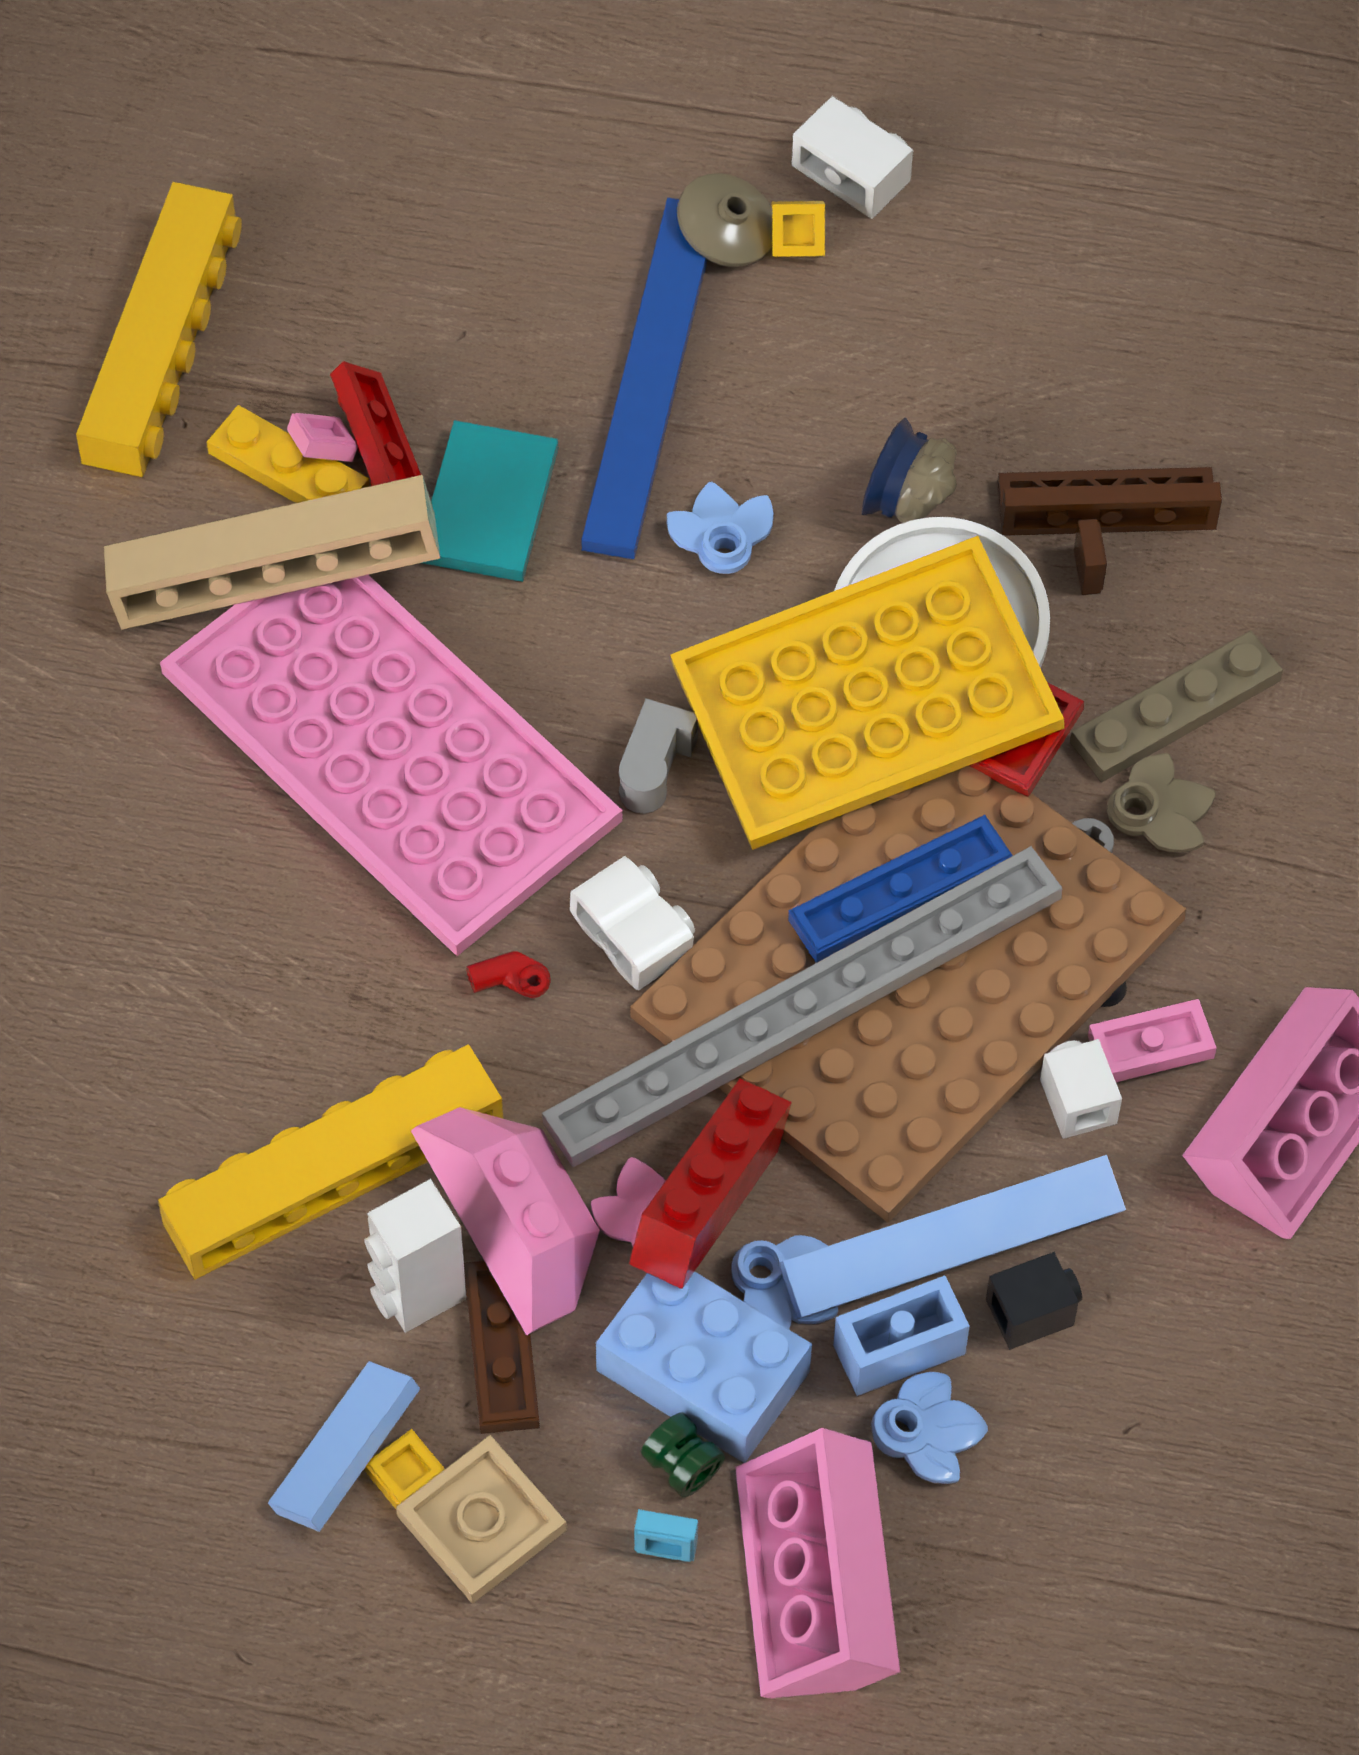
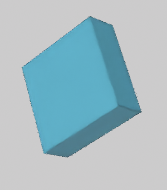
[634,1509,698,1562]

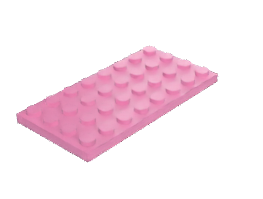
[160,575,623,956]

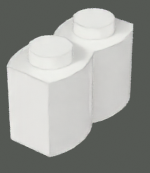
[570,856,695,991]

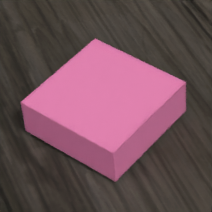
[287,413,358,462]

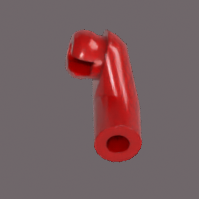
[466,951,551,998]

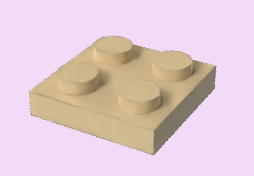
[396,1435,567,1604]

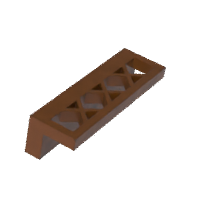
[997,467,1222,536]

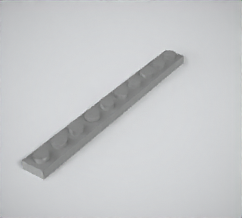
[542,846,1063,1168]

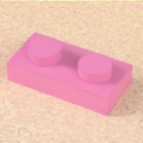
[1088,999,1217,1082]

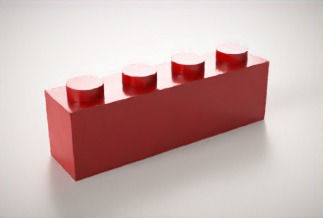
[629,1078,792,1289]

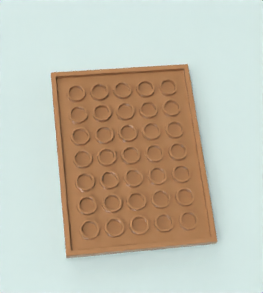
[630,766,1186,1223]

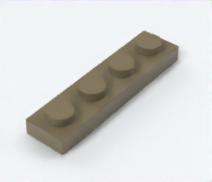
[1070,630,1283,783]

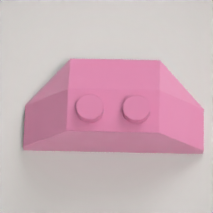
[411,1107,600,1335]

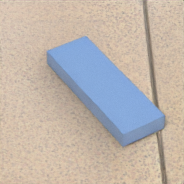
[268,1361,420,1532]

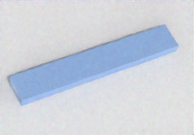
[779,1155,1126,1319]

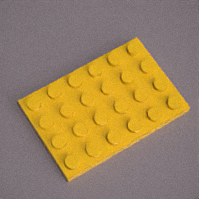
[670,536,1064,850]

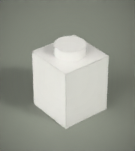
[1040,1039,1122,1139]

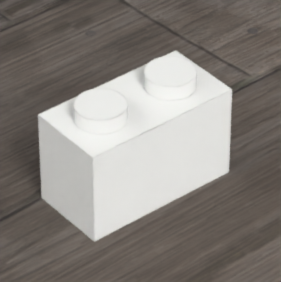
[792,96,913,219]

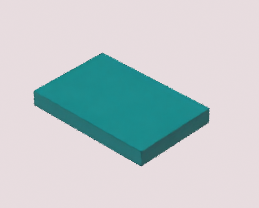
[422,420,558,582]

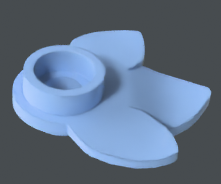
[667,482,773,574]
[731,1235,838,1329]
[871,1372,988,1484]

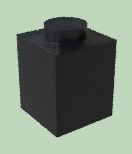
[986,1252,1082,1350]

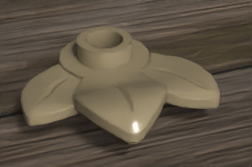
[1107,753,1216,853]

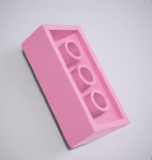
[1182,987,1359,1239]
[735,1428,900,1698]

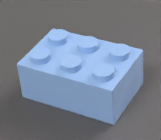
[596,1272,812,1463]

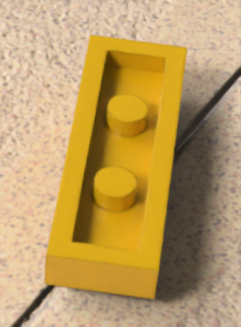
[207,405,370,503]

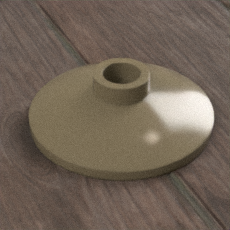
[677,173,772,267]

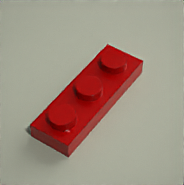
[330,361,430,497]

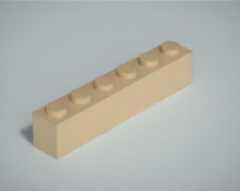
[104,475,440,630]

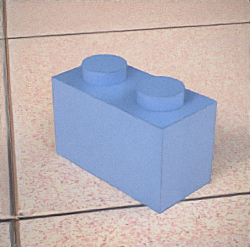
[833,1275,970,1396]

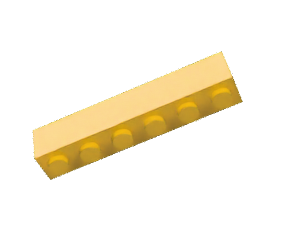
[76,182,242,478]
[158,1044,503,1280]

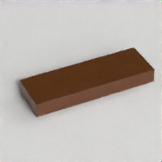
[464,1261,540,1434]

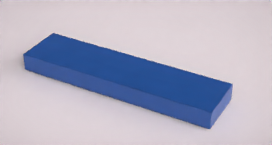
[788,815,1013,963]

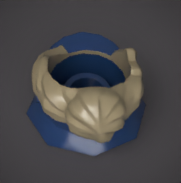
[862,417,957,523]

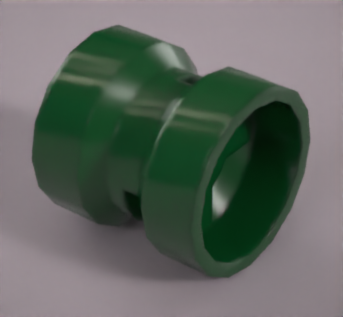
[641,1412,725,1497]

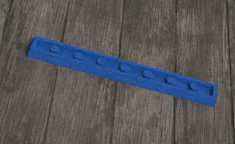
[581,198,708,559]

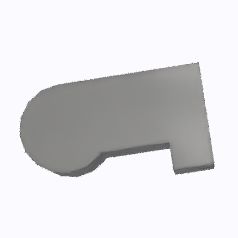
[619,698,698,814]

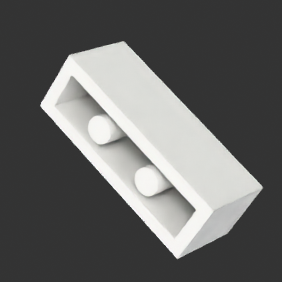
[364,1179,466,1333]

